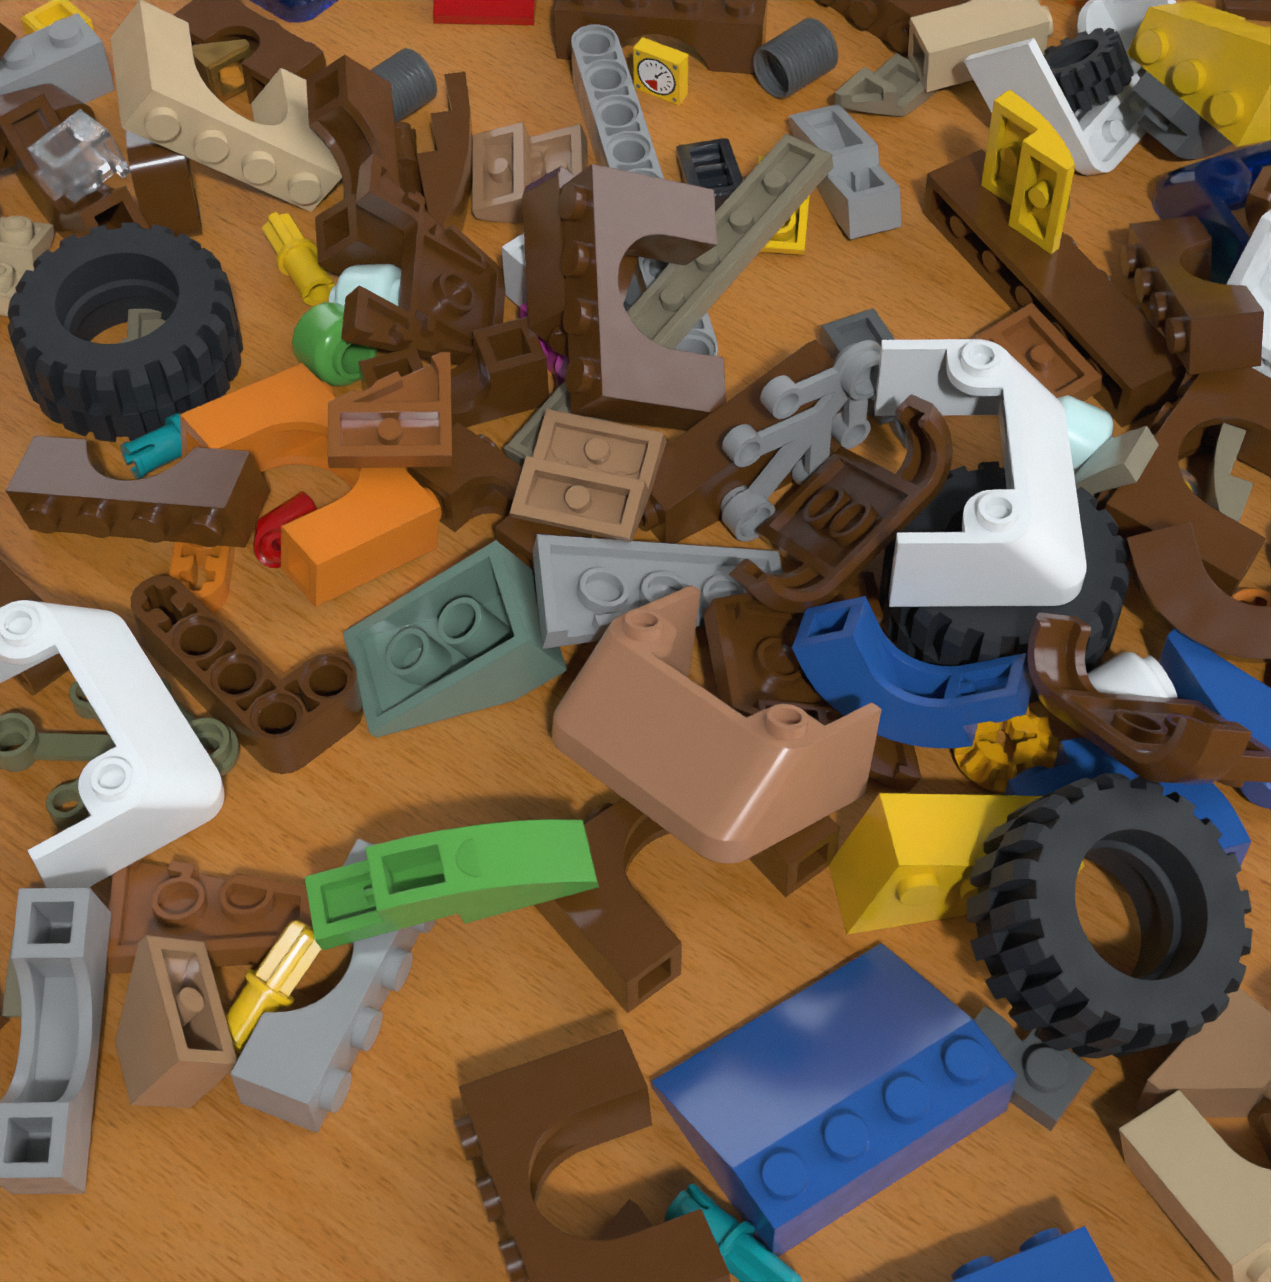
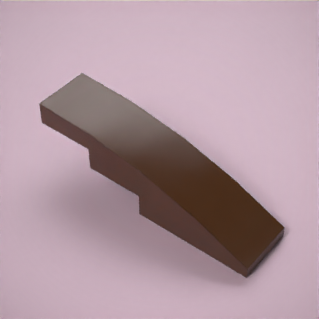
[416,71,473,232]

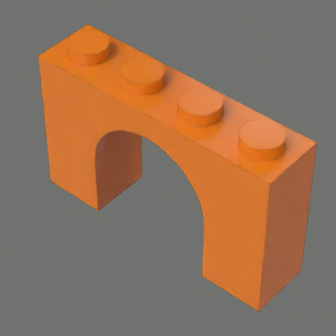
[180,363,442,607]

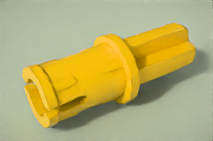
[262,211,335,306]
[225,920,322,1054]

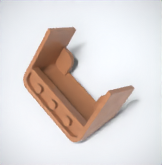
[552,585,882,863]

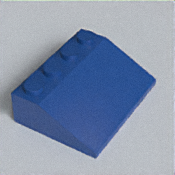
[651,943,1017,1257]

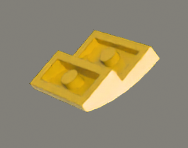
[981,89,1075,254]

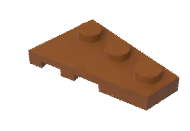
[106,859,316,974]

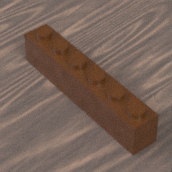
[922,149,1186,428]

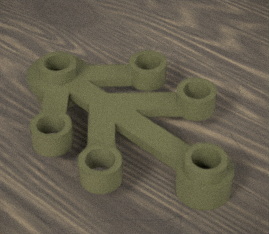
[0,677,240,829]

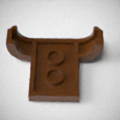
[729,394,953,613]
[1027,613,1271,787]

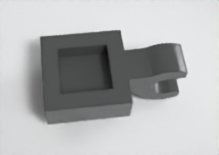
[974,1006,1095,1131]

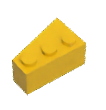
[1127,1,1271,147]
[829,793,1085,935]

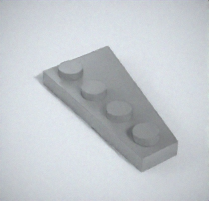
[532,534,783,649]

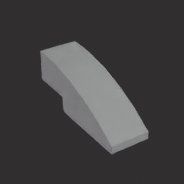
[789,104,902,239]

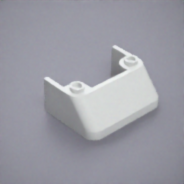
[964,0,1176,176]
[874,339,1087,607]
[0,600,225,888]

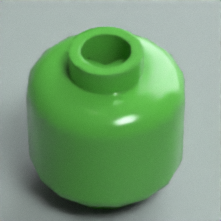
[291,302,378,386]

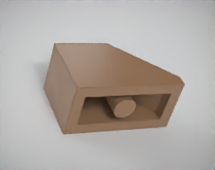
[115,935,237,1108]
[1135,988,1271,1118]

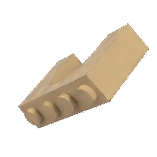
[111,0,342,212]
[908,0,1053,92]
[1119,1090,1271,1282]

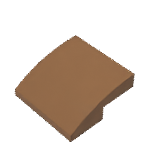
[472,122,588,223]
[510,409,666,543]

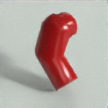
[253,491,317,568]

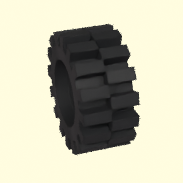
[1043,28,1134,114]

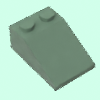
[343,540,567,738]

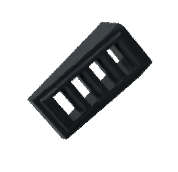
[676,138,744,212]

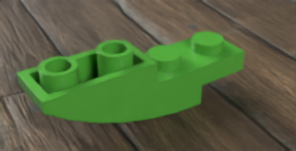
[305,819,599,950]

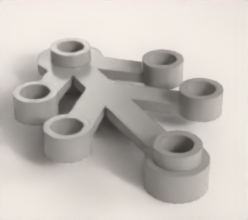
[720,340,881,542]

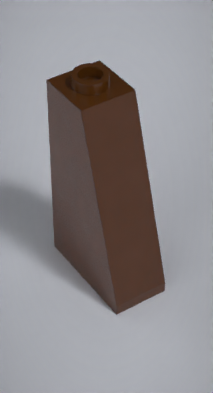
[639,340,844,544]

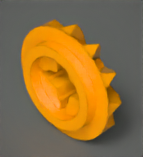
[953,707,1059,793]

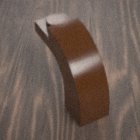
[0,93,150,239]
[1125,521,1271,663]

